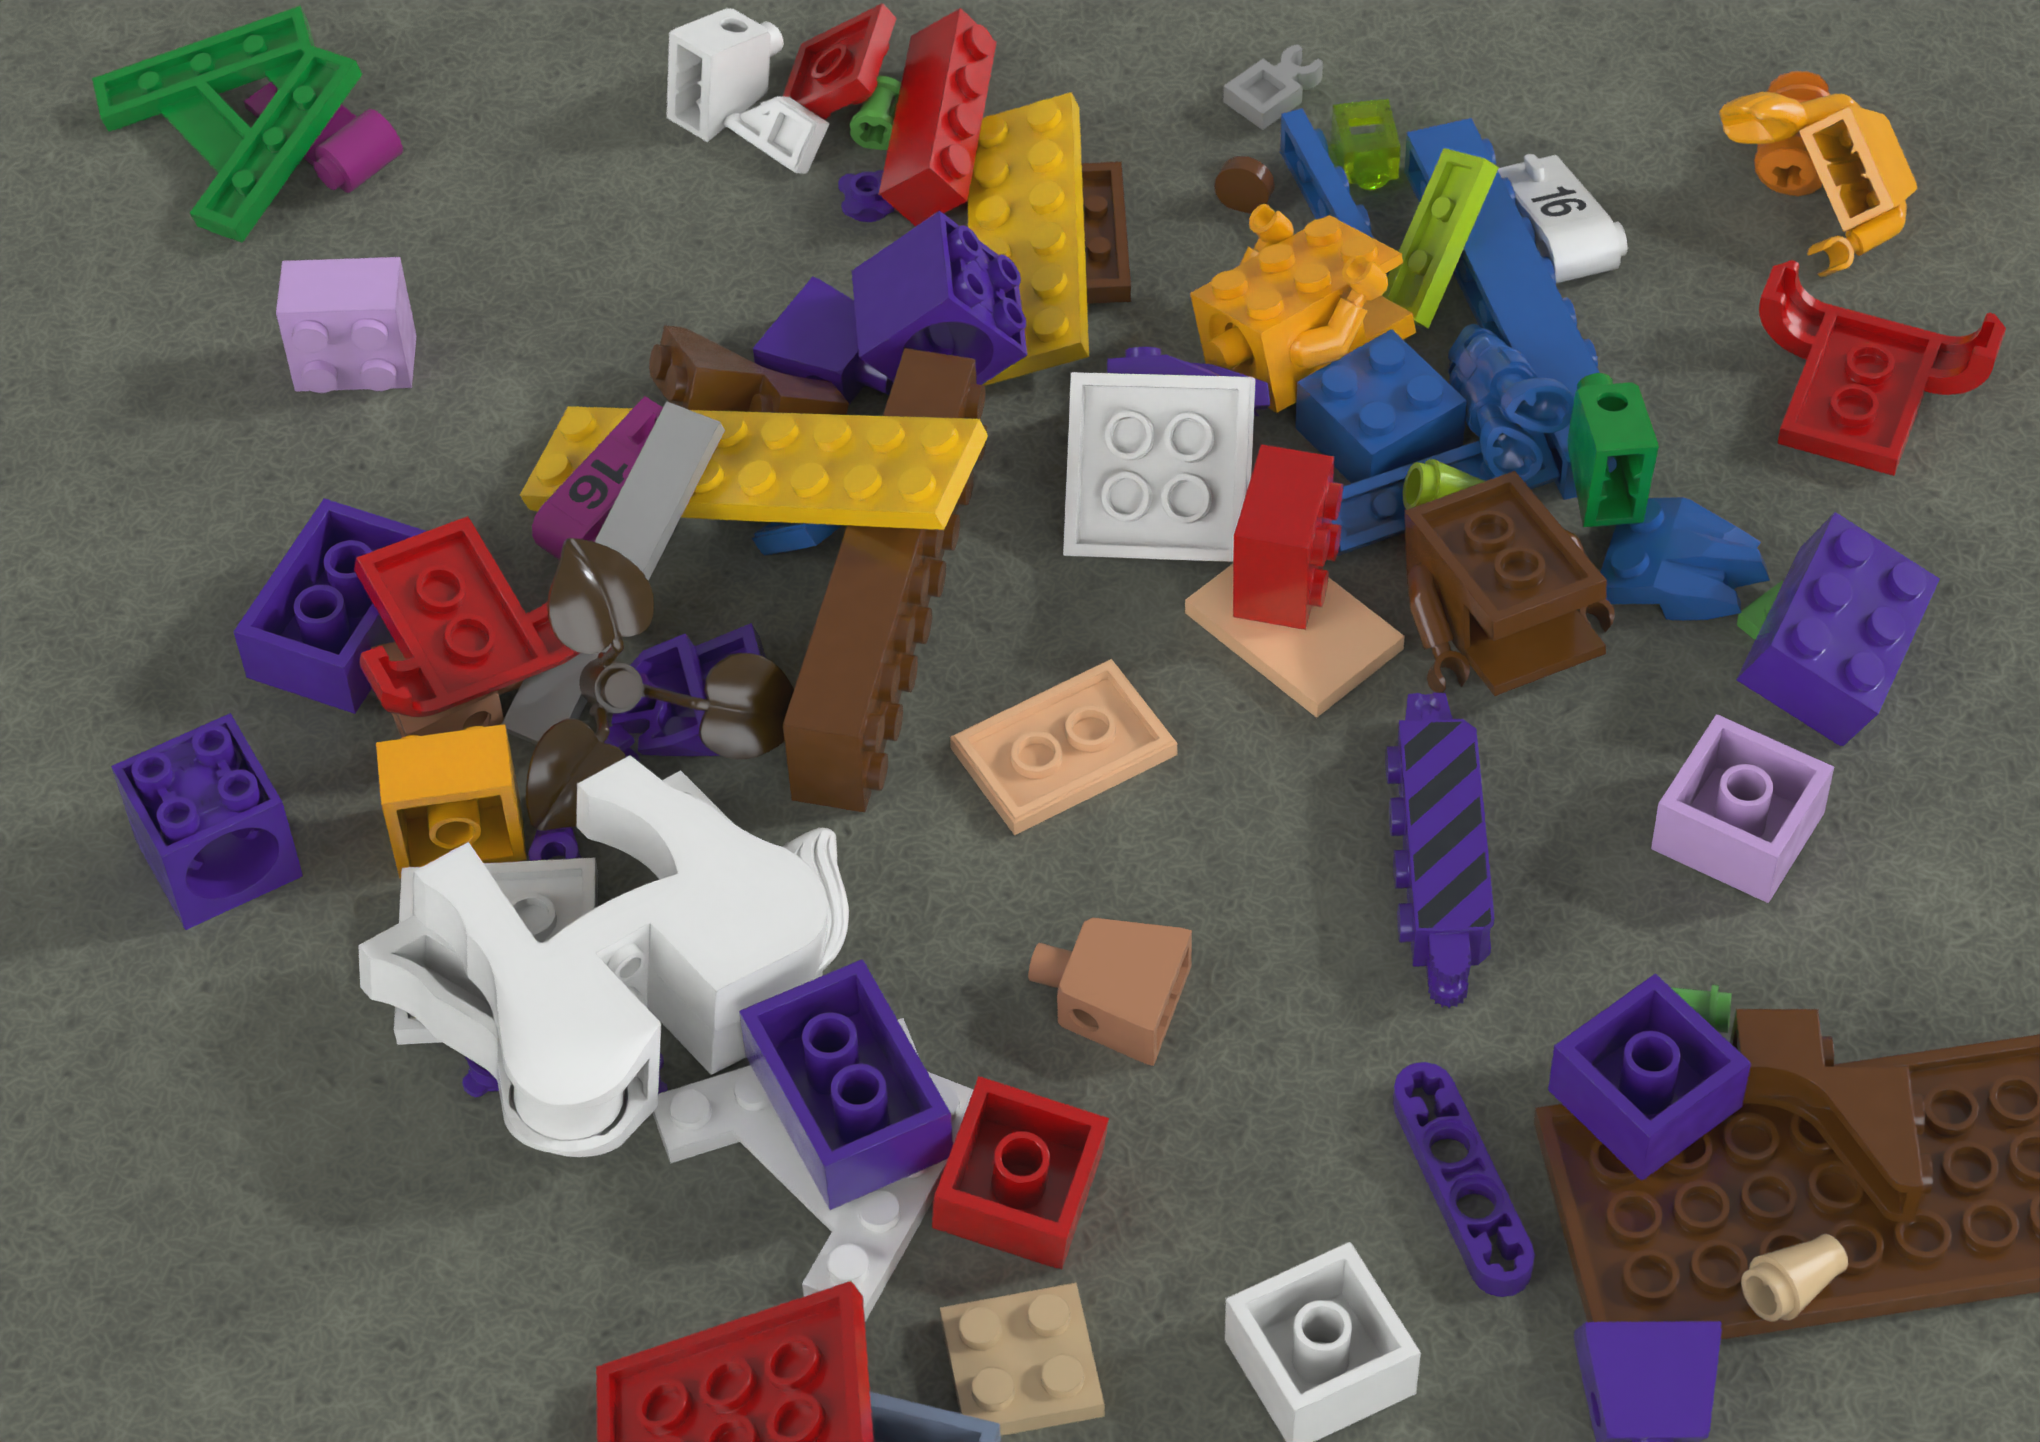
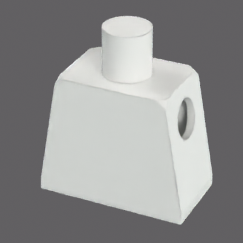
[667,8,784,142]

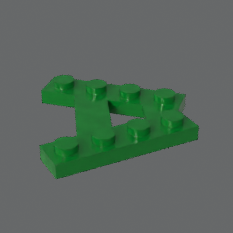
[92,5,363,243]

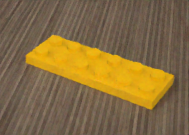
[968,92,1089,386]

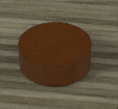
[1214,156,1275,214]

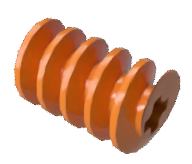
[1754,71,1830,196]

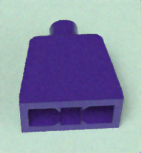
[753,276,894,404]
[1574,1321,1721,1442]

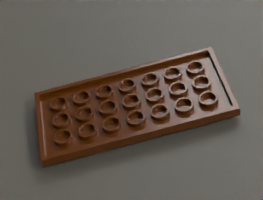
[1534,1034,2040,1340]

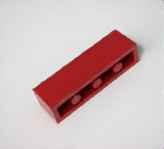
[879,8,997,226]

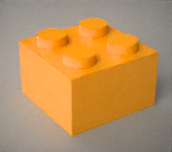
[376,724,527,878]

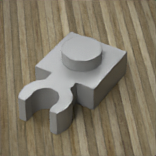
[1223,44,1323,130]

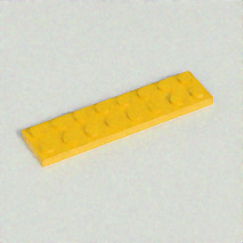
[520,406,988,530]

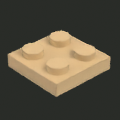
[940,1283,1105,1436]

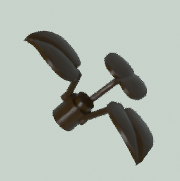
[526,538,794,831]

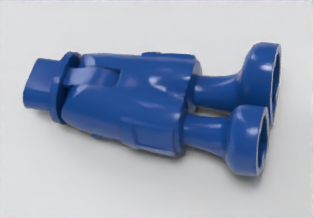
[1448,324,1574,481]

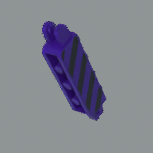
[1385,693,1494,1009]

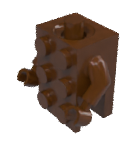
[1404,471,1615,696]

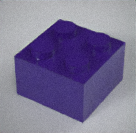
[1548,973,1751,1181]

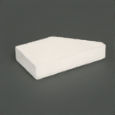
[723,96,829,174]

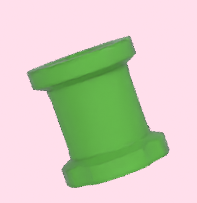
[850,76,901,150]

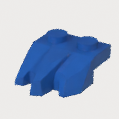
[1600,497,1770,621]

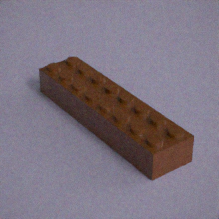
[783,348,987,813]

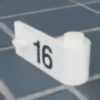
[1498,154,1627,283]

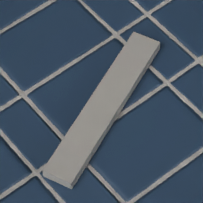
[501,401,725,745]

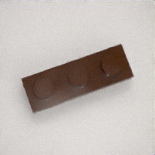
[1082,162,1131,304]

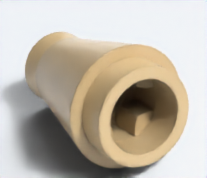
[1742,1234,1848,1321]

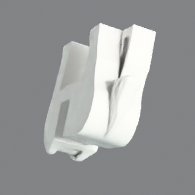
[358,755,849,1157]

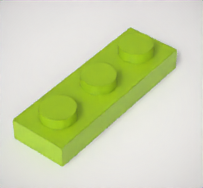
[1381,148,1499,329]

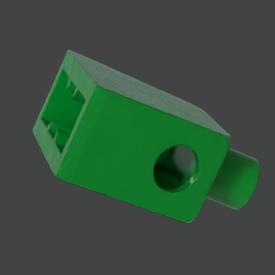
[1567,373,1659,527]

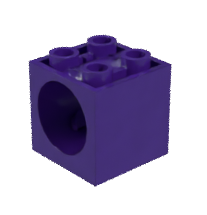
[851,211,1027,385]
[111,713,303,930]

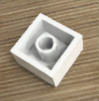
[1225,1242,1421,1442]

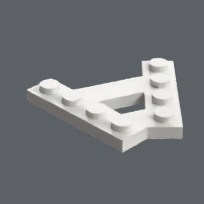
[652,1018,973,1321]

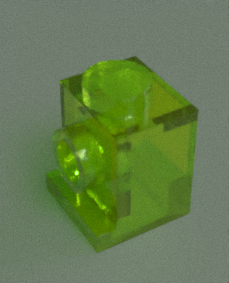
[1331,99,1401,190]

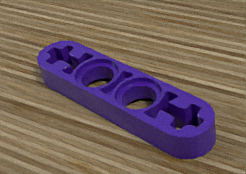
[1393,1062,1535,1297]

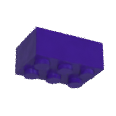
[233,498,426,714]
[1736,512,1940,746]
[739,959,953,1210]

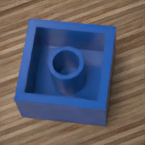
[1295,329,1467,484]

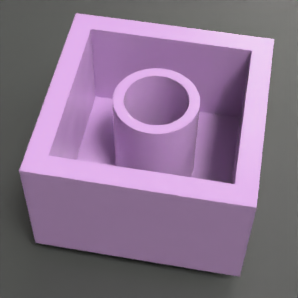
[276,257,416,393]
[1651,714,1834,903]

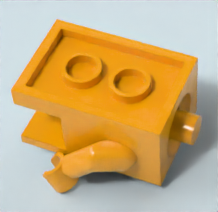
[1190,204,1416,413]

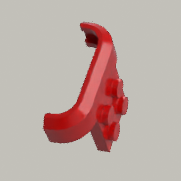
[1759,260,2006,476]
[354,516,580,717]

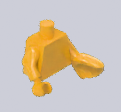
[1719,92,1917,277]

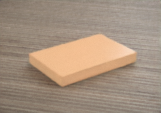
[1185,564,1405,718]
[950,659,1177,835]

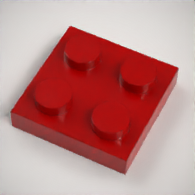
[783,3,896,120]

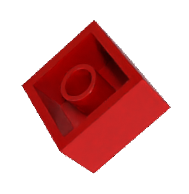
[1233,444,1343,630]
[932,1076,1109,1270]

